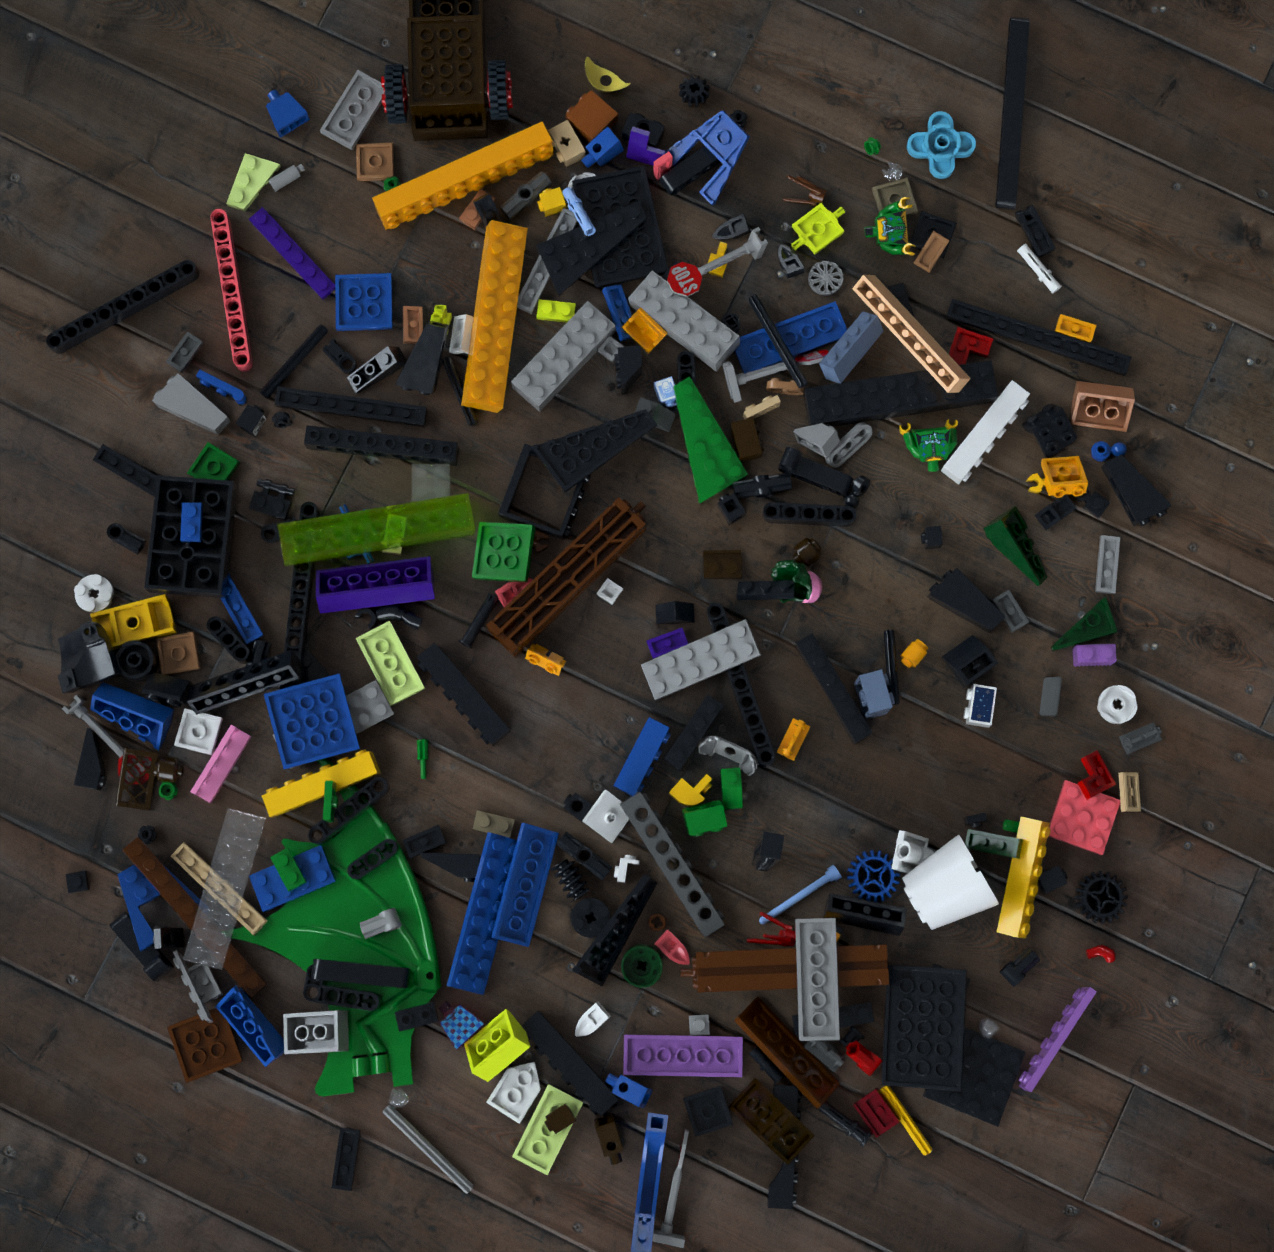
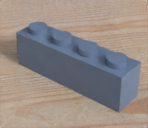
[819,311,884,384]

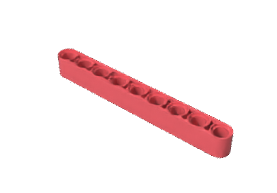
[210,209,253,372]

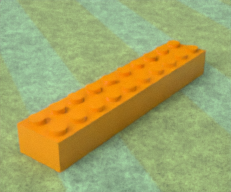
[372,121,554,230]
[461,220,528,413]

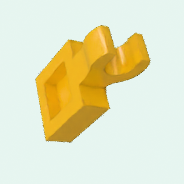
[708,241,728,278]

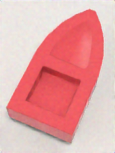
[495,578,533,607]
[654,930,690,965]

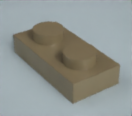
[472,810,515,838]

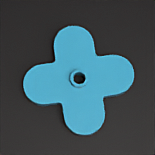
[907,111,976,179]

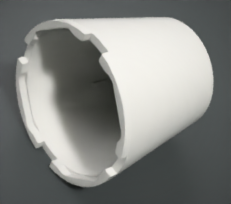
[902,835,999,930]

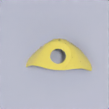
[585,57,631,93]

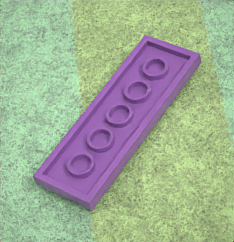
[1018,987,1097,1092]
[623,1035,743,1077]

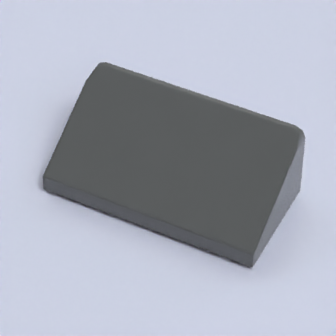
[1039,677,1062,717]

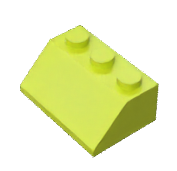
[464,1009,531,1082]

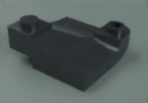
[57,622,120,693]

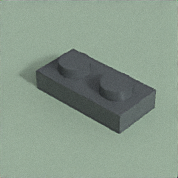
[166,331,204,374]
[992,590,1029,633]

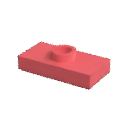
[653,151,673,180]

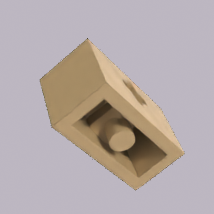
[548,120,586,167]

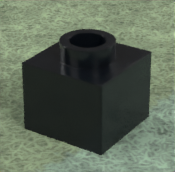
[921,526,943,549]

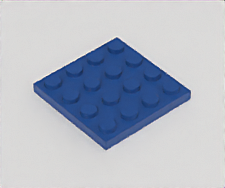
[264,673,360,769]

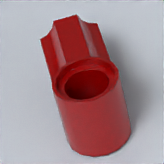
[846,1041,882,1076]

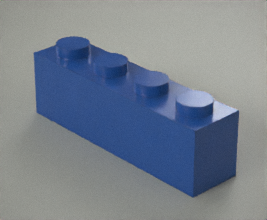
[613,717,671,796]

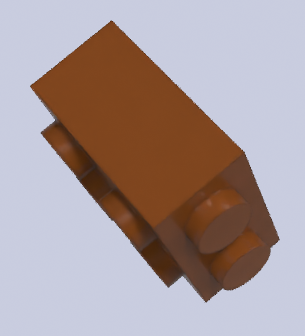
[566,90,618,143]

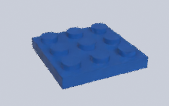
[335,273,393,331]

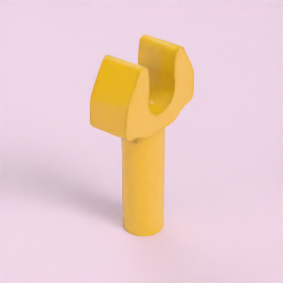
[1026,473,1045,494]

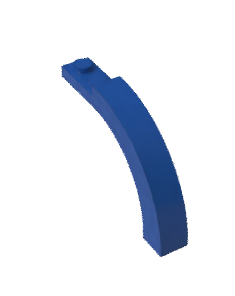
[631,1113,668,1252]

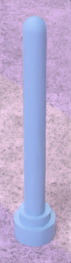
[759,864,842,925]

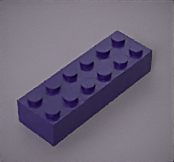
[316,556,435,614]

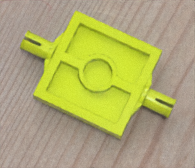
[791,203,845,255]

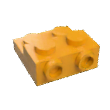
[1041,456,1088,498]

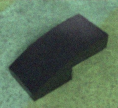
[1034,495,1077,531]

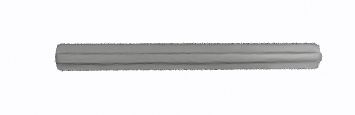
[383,1104,474,1194]

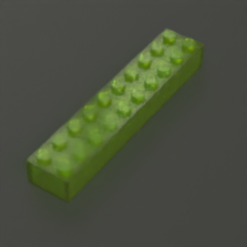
[277,493,475,566]

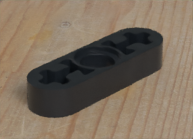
[347,839,399,880]

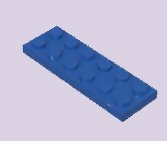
[734,301,847,374]
[491,823,559,947]

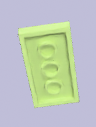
[356,621,425,706]
[512,1084,584,1175]

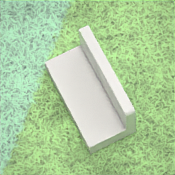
[449,314,473,354]

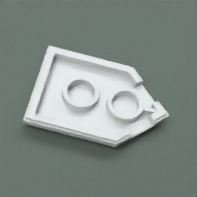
[486,1062,541,1124]

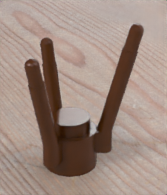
[783,175,827,206]

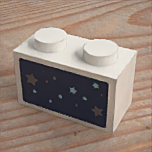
[963,684,997,728]

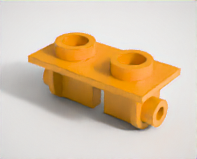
[525,643,566,676]
[776,718,811,761]

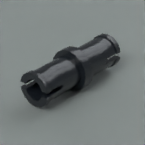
[749,1046,785,1084]

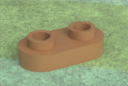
[766,378,804,395]

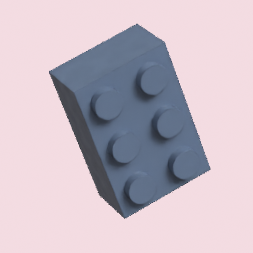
[854,669,895,720]

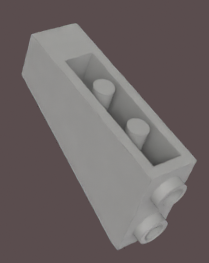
[152,373,231,435]

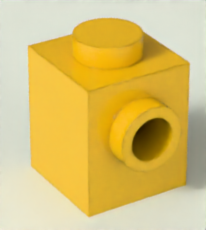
[537,187,566,217]

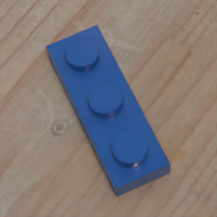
[602,284,633,341]

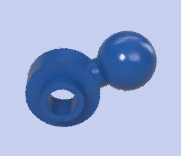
[1091,441,1127,462]

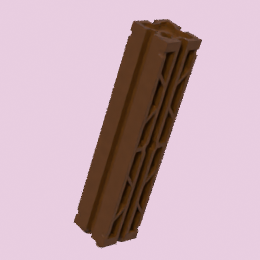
[486,497,646,658]
[680,944,889,993]

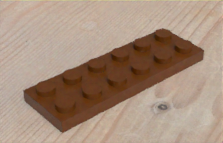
[734,996,840,1109]

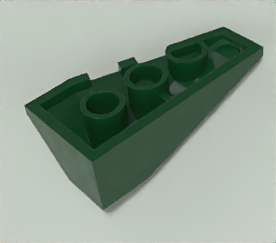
[983,506,1048,586]

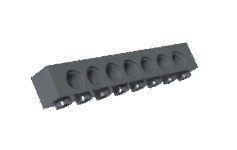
[620,792,725,937]

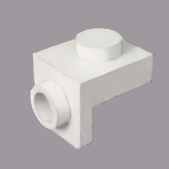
[614,855,640,883]

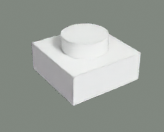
[597,578,623,605]

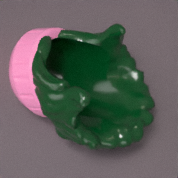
[771,560,823,603]

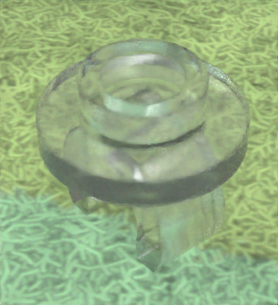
[882,162,902,182]

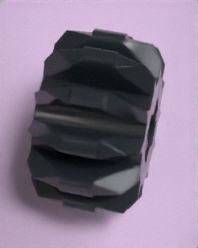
[679,75,710,107]

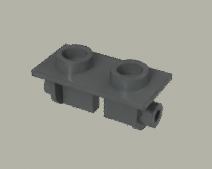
[1119,722,1162,755]
[804,1040,846,1073]

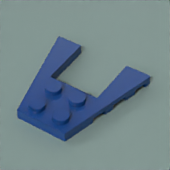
[665,110,750,205]
[118,863,210,952]

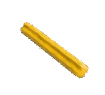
[880,1085,933,1156]

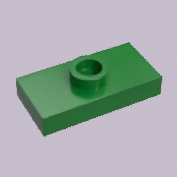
[323,781,338,822]

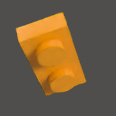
[1054,314,1097,344]

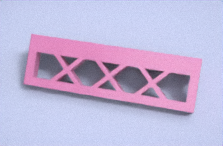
[190,725,251,803]

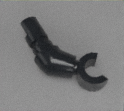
[355,604,423,630]

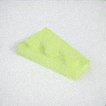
[226,153,281,211]

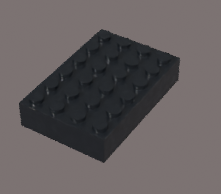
[144,475,238,598]

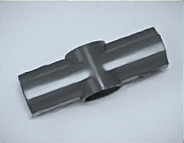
[500,171,552,220]

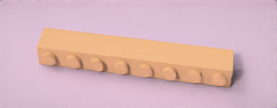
[852,275,971,393]

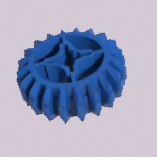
[847,850,900,903]

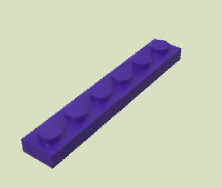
[249,207,335,300]

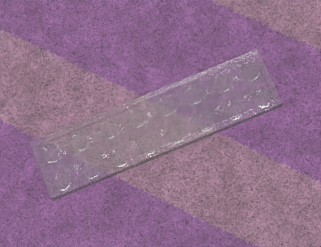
[183,808,266,970]

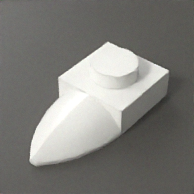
[575,1002,611,1037]

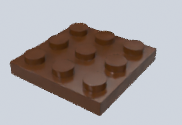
[167,1008,243,1083]

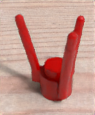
[746,912,796,947]

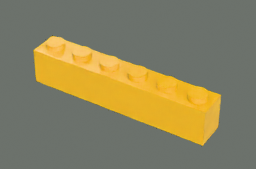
[262,749,381,817]
[997,817,1050,938]

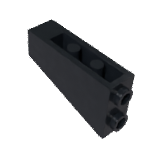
[396,321,449,395]
[1101,455,1171,527]
[927,568,1005,633]

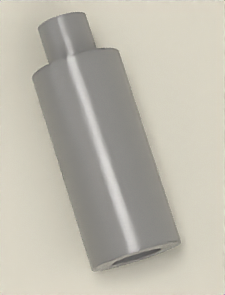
[268,164,305,192]

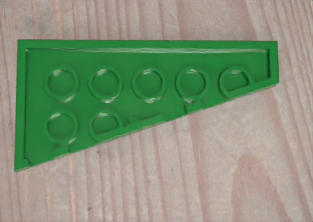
[673,377,748,504]

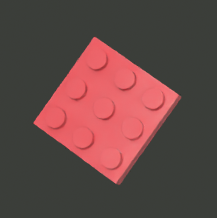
[1049,780,1120,855]

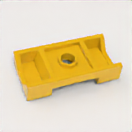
[90,594,177,650]

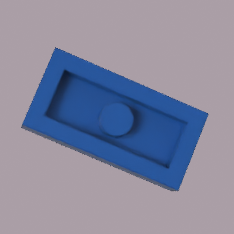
[180,503,203,542]

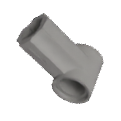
[360,908,402,939]

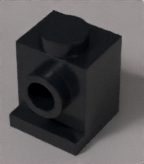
[717,493,746,525]

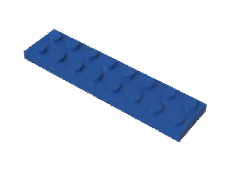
[446,832,517,995]

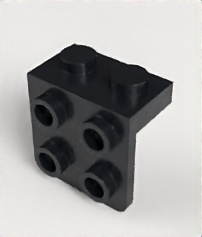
[1022,404,1077,458]

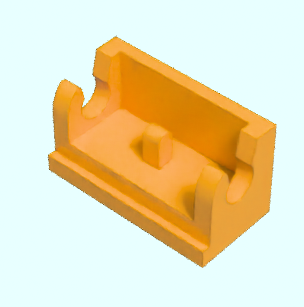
[622,307,667,353]

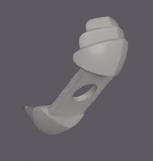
[698,736,758,776]

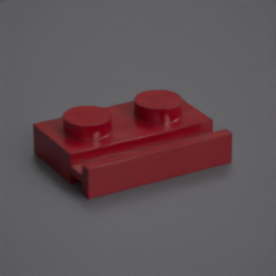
[853,1088,900,1138]

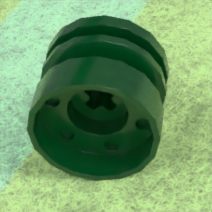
[621,944,662,988]

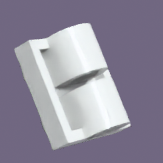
[892,830,934,874]

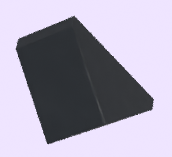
[655,601,695,624]

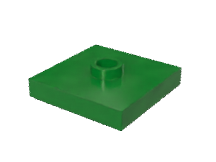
[187,442,240,481]

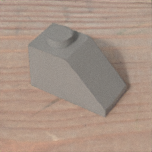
[793,423,840,458]

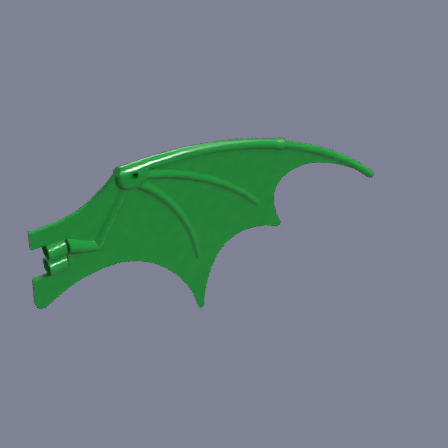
[221,758,442,1097]

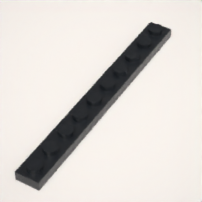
[946,299,1132,376]

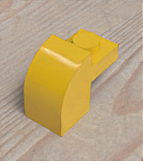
[669,774,712,807]

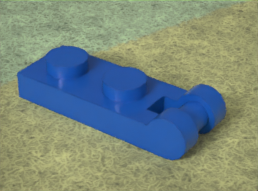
[196,369,247,405]

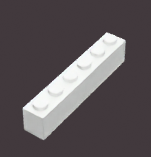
[941,380,1030,485]

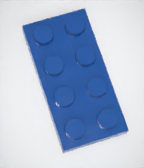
[249,845,336,912]

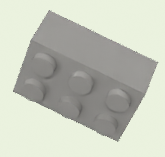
[283,1010,349,1054]

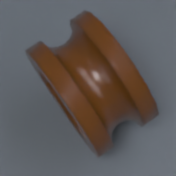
[648,914,666,931]

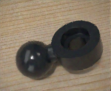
[844,475,870,508]

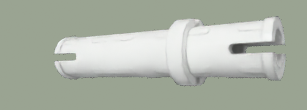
[1017,244,1062,294]

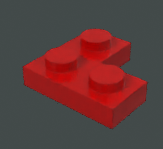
[949,327,993,365]
[1078,750,1116,800]

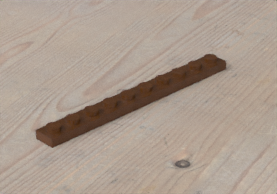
[122,837,266,998]

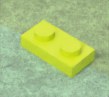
[537,299,576,323]

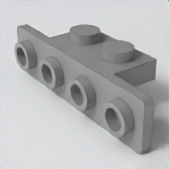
[173,950,223,1023]

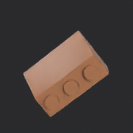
[1070,381,1135,432]

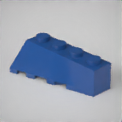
[90,682,174,751]
[215,985,284,1067]

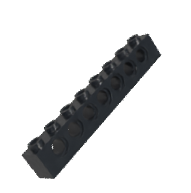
[304,425,459,466]
[752,831,785,872]

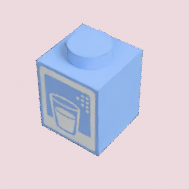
[654,376,677,408]

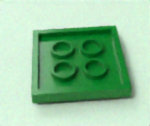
[472,522,535,582]

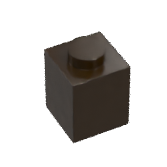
[544,1103,576,1134]

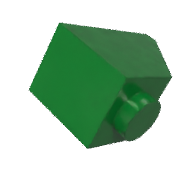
[720,768,743,810]

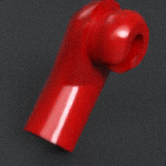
[1086,945,1116,963]

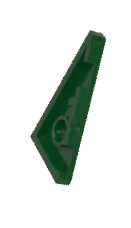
[1051,597,1117,652]

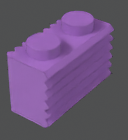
[1073,644,1117,667]

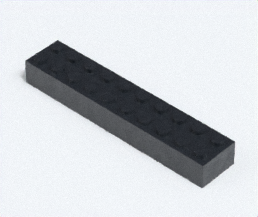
[803,360,998,427]

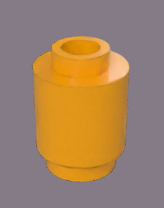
[900,639,929,668]

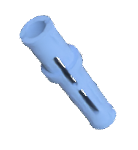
[562,187,596,236]

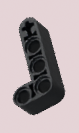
[778,447,854,497]
[109,911,174,982]
[303,964,382,1011]

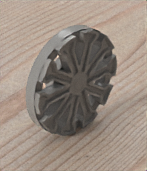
[808,261,843,296]

